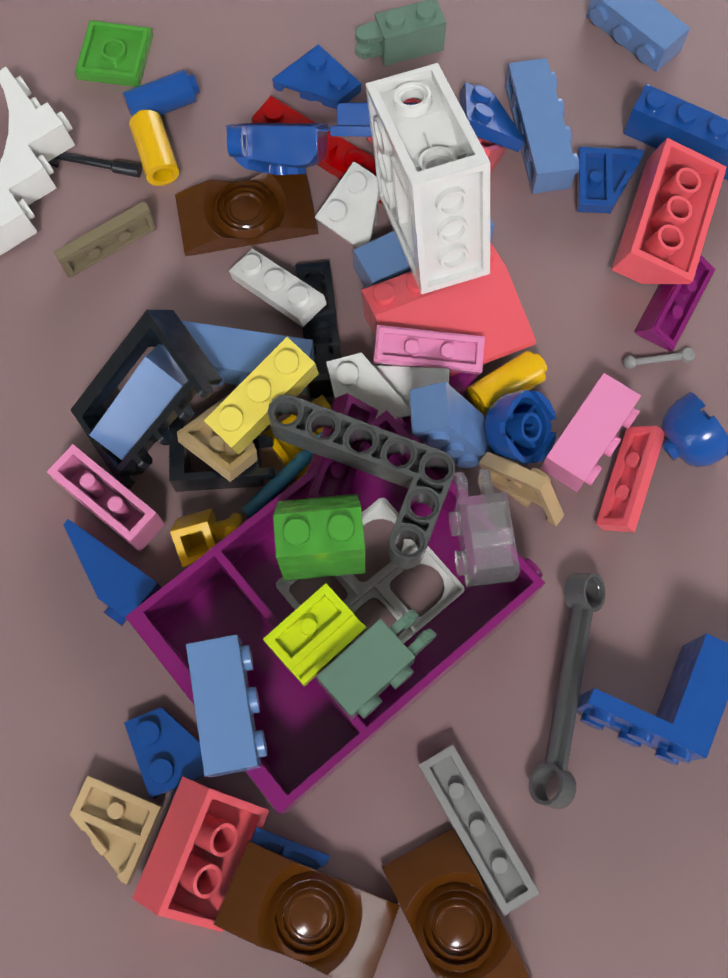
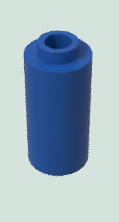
[122,69,200,117]

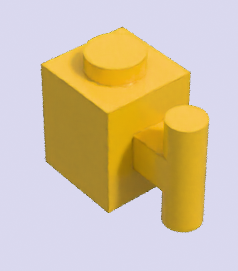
[170,508,244,567]

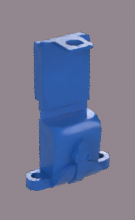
[226,102,418,175]

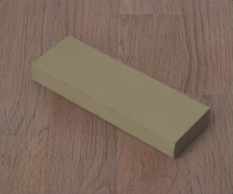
[54,201,157,278]

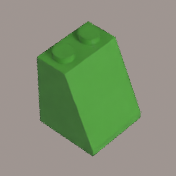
[273,494,365,581]

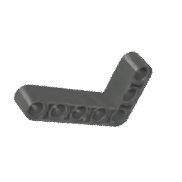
[268,395,455,569]

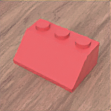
[132,776,269,932]

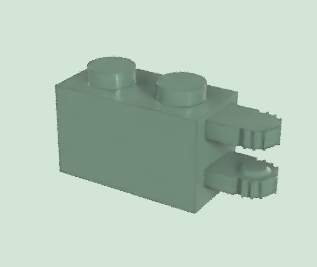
[355,0,447,66]
[316,609,437,720]

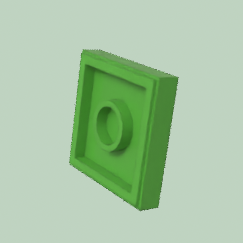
[75,20,153,87]

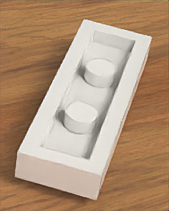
[229,248,327,327]

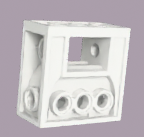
[365,63,490,295]

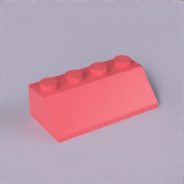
[611,138,727,284]

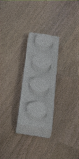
[418,745,539,916]

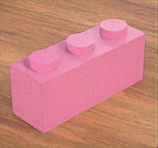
[540,373,641,492]
[47,444,165,552]

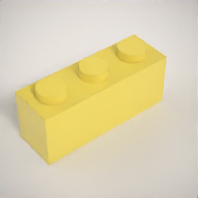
[204,337,319,455]

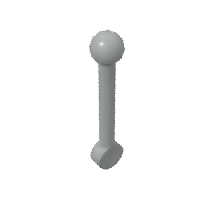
[623,348,696,369]

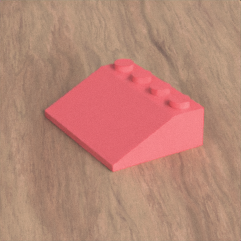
[361,242,536,377]

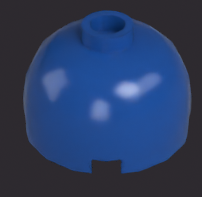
[484,390,556,464]
[662,392,728,467]

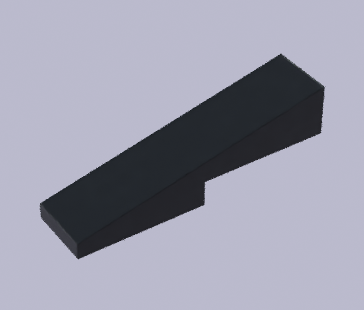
[296,261,341,399]

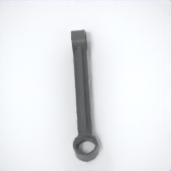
[529,573,605,809]

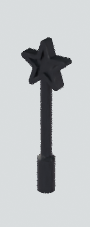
[48,152,142,178]

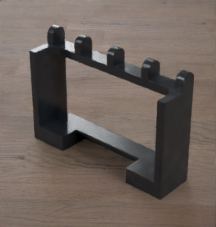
[71,310,223,489]
[169,416,275,492]

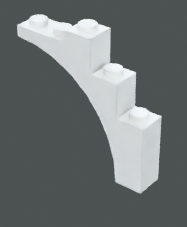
[0,67,75,256]

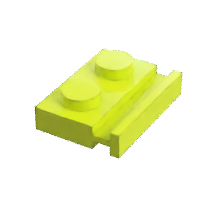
[263,583,367,687]

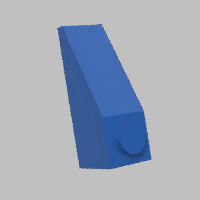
[63,519,162,626]

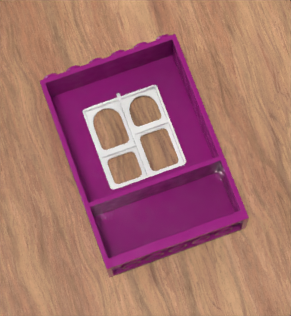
[125,410,545,814]

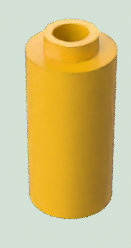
[129,110,179,186]
[466,351,547,417]

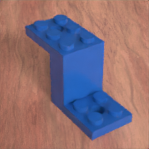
[577,633,728,765]

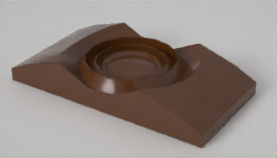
[175,173,318,256]
[382,828,530,978]
[213,840,400,978]

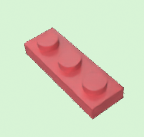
[596,426,665,532]

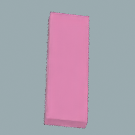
[373,325,485,374]

